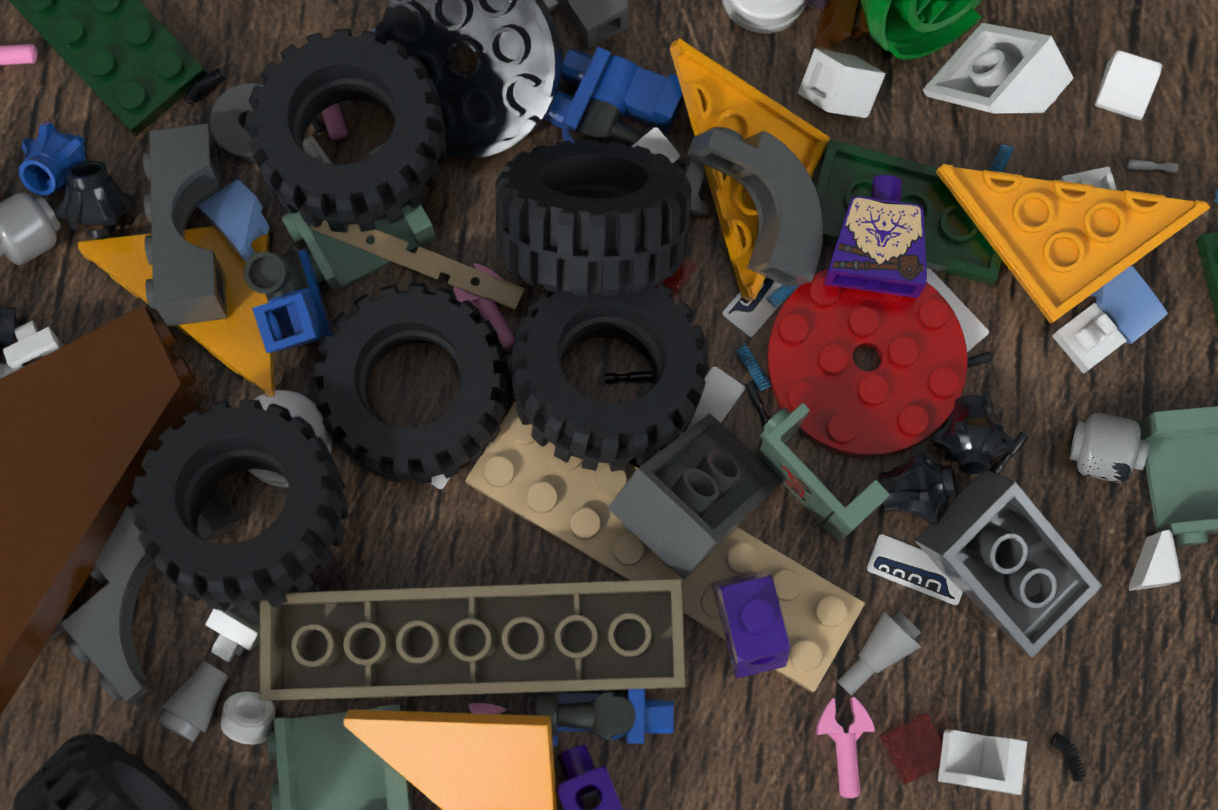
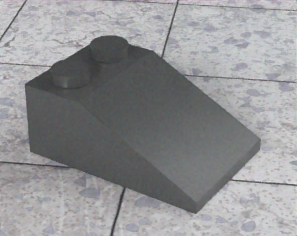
[608,413,783,580]
[915,470,1102,658]

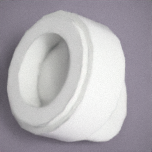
[221,691,275,745]

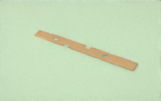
[310,220,525,310]

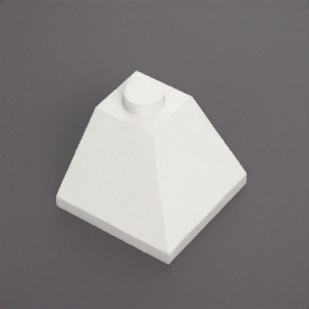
[923,23,1073,113]

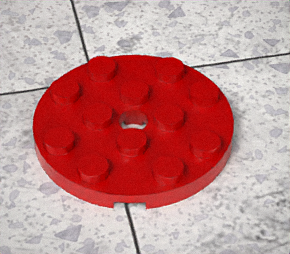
[767,269,968,458]

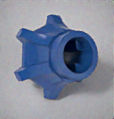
[19,122,87,196]

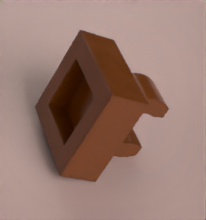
[814,0,870,50]

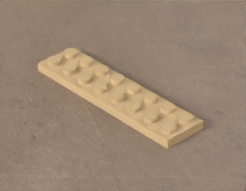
[465,400,865,693]

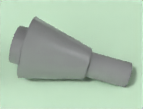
[837,611,921,695]

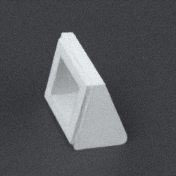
[1094,51,1162,120]
[1129,530,1181,591]

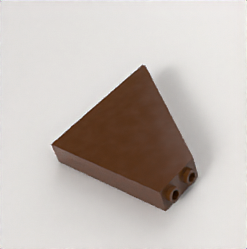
[0,305,198,716]

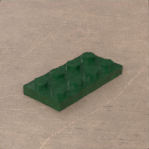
[9,0,208,137]
[816,139,1002,286]

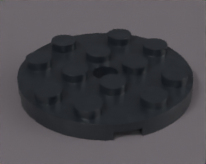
[375,0,562,158]

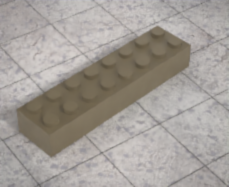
[260,579,687,701]

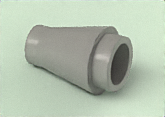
[157,661,229,743]

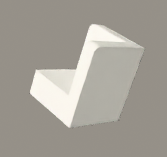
[798,48,886,118]
[938,729,1027,795]

